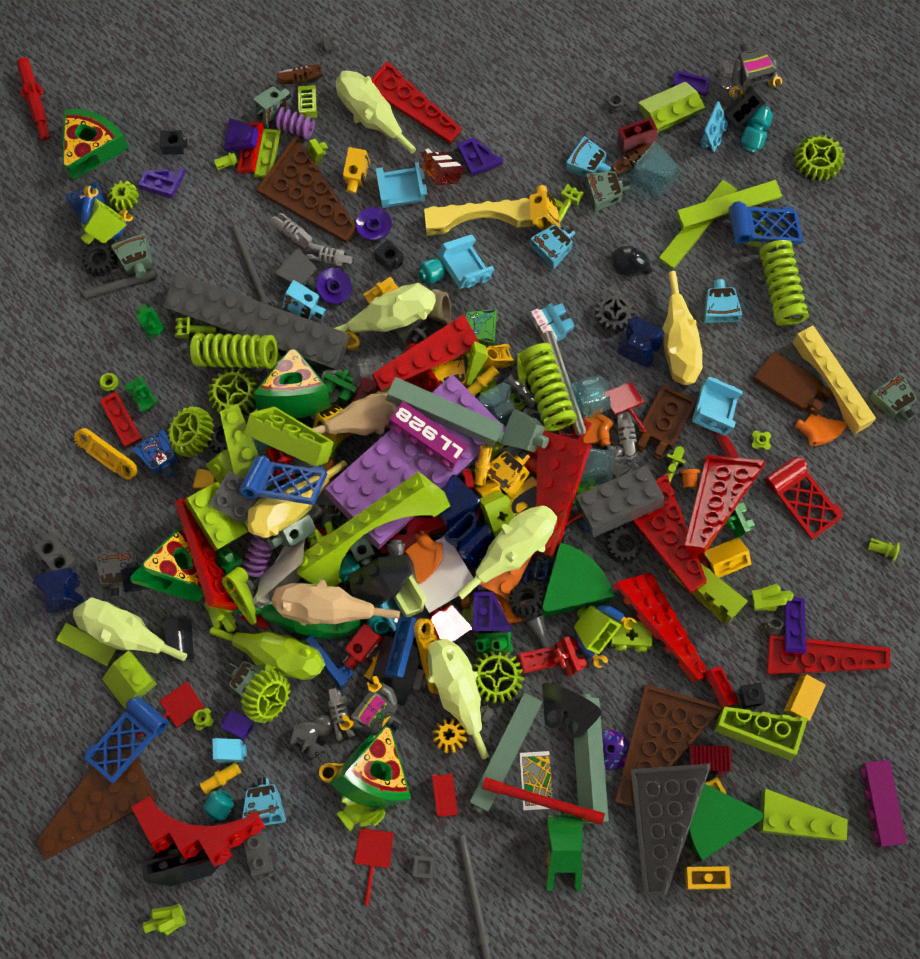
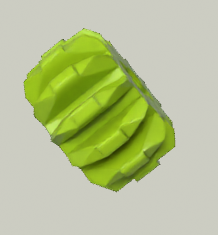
[107,180,139,211]

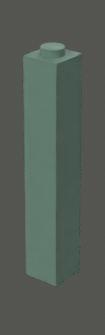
[386,377,504,447]
[470,692,542,814]
[572,694,609,823]

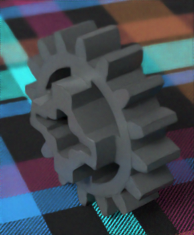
[594,292,635,332]

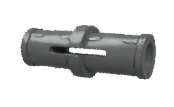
[504,373,536,409]

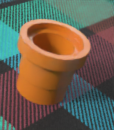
[680,469,700,488]

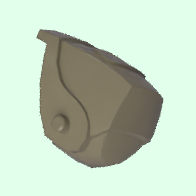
[427,289,451,326]

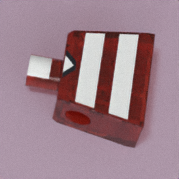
[421,149,465,186]

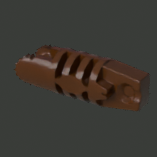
[277,64,323,85]
[611,143,654,176]

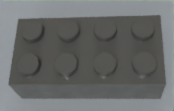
[576,465,664,537]

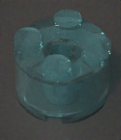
[572,375,611,419]

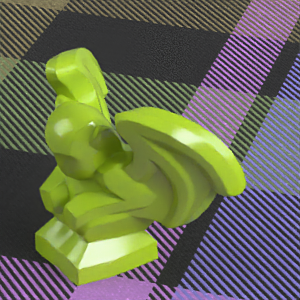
[337,795,385,831]

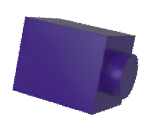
[221,709,255,741]

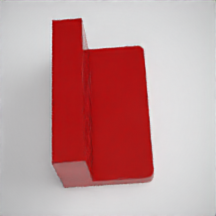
[432,773,458,818]

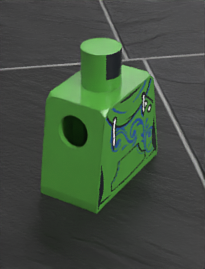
[466,310,497,348]

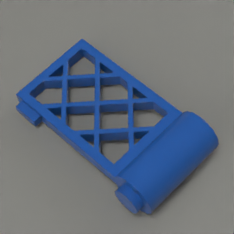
[728,201,803,244]
[239,456,327,505]
[84,696,169,784]

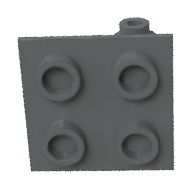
[209,470,260,524]

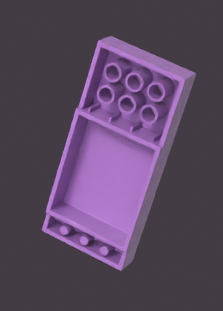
[324,374,505,550]

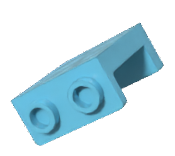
[376,162,428,208]
[437,235,494,289]
[692,377,743,436]

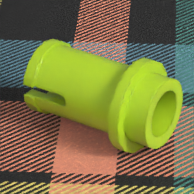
[214,152,238,170]

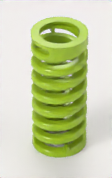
[759,240,809,326]
[190,333,278,369]
[519,343,577,431]

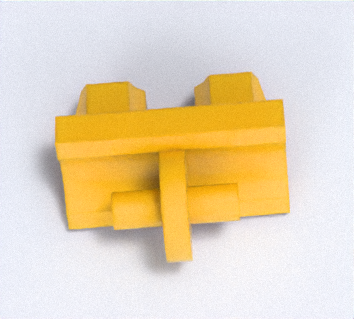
[363,277,399,304]

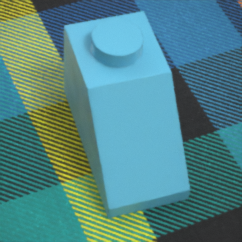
[212,738,247,764]

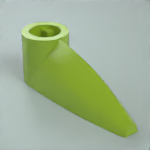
[222,567,257,625]

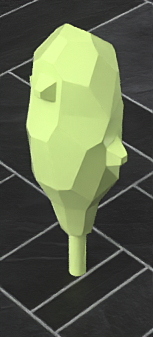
[336,71,416,154]
[334,283,436,333]
[457,506,557,600]
[73,597,187,661]
[427,638,489,759]

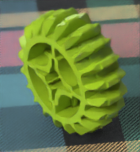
[794,133,844,182]
[208,368,258,415]
[167,406,215,457]
[472,650,524,704]
[240,669,291,724]

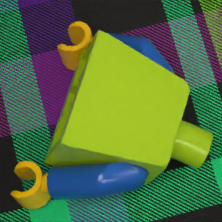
[80,186,133,244]
[574,606,637,668]

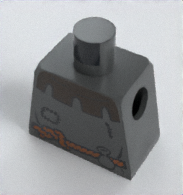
[96,552,137,598]

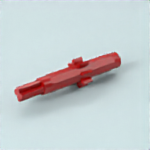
[16,57,51,141]

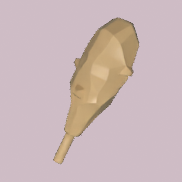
[311,391,399,436]
[272,579,400,626]

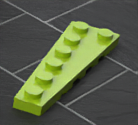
[220,404,273,528]

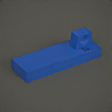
[384,617,418,678]
[305,635,353,691]

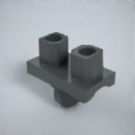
[395,318,429,347]

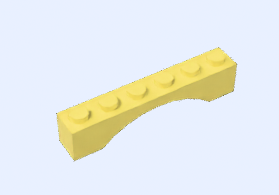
[424,198,535,236]
[792,326,876,434]

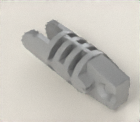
[269,213,312,249]
[306,242,353,266]
[617,412,637,461]
[328,688,355,741]

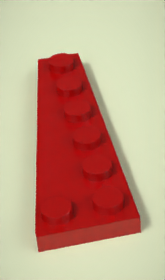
[175,498,238,611]
[767,635,890,675]

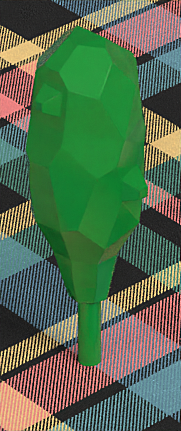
[236,604,361,640]

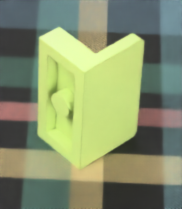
[394,575,426,617]

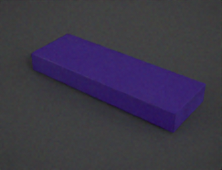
[784,597,806,654]

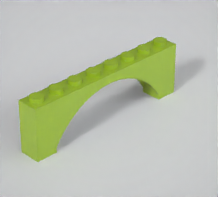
[296,471,450,587]

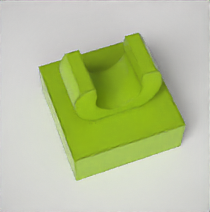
[306,139,328,165]

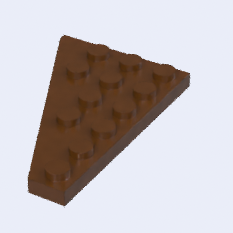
[256,136,357,243]
[615,684,722,808]
[37,730,157,860]

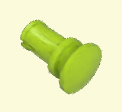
[868,538,900,561]

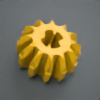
[433,719,467,753]

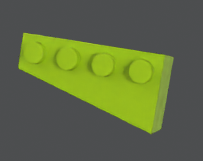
[244,407,334,466]
[668,564,748,625]
[714,707,808,761]
[759,789,848,842]

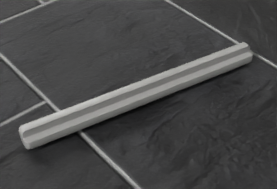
[544,331,586,436]

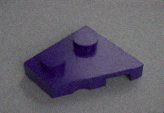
[223,118,259,152]
[457,137,503,176]
[138,167,186,199]
[473,592,512,632]

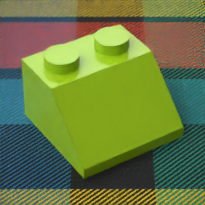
[102,650,157,710]

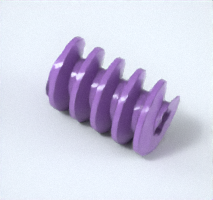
[276,107,315,139]
[240,535,273,577]

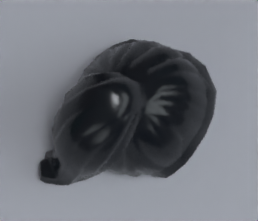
[611,246,652,276]

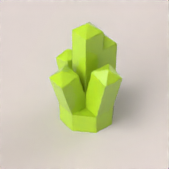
[752,584,794,612]
[204,602,237,632]
[142,903,186,936]

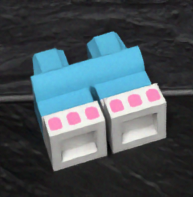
[531,303,574,343]

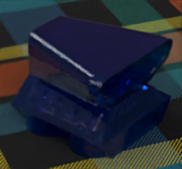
[617,317,665,368]
[437,474,481,533]
[444,511,494,568]
[32,568,84,613]

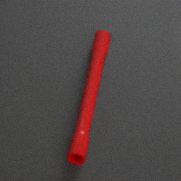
[482,777,605,825]

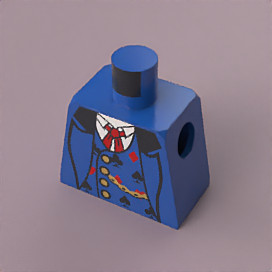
[65,182,105,217]
[132,429,178,478]

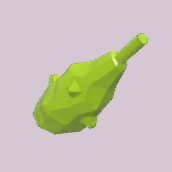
[210,627,325,680]

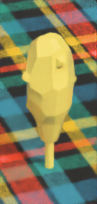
[663,271,703,385]
[248,460,347,538]

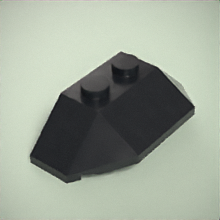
[346,555,412,608]
[372,629,426,706]
[142,842,220,886]

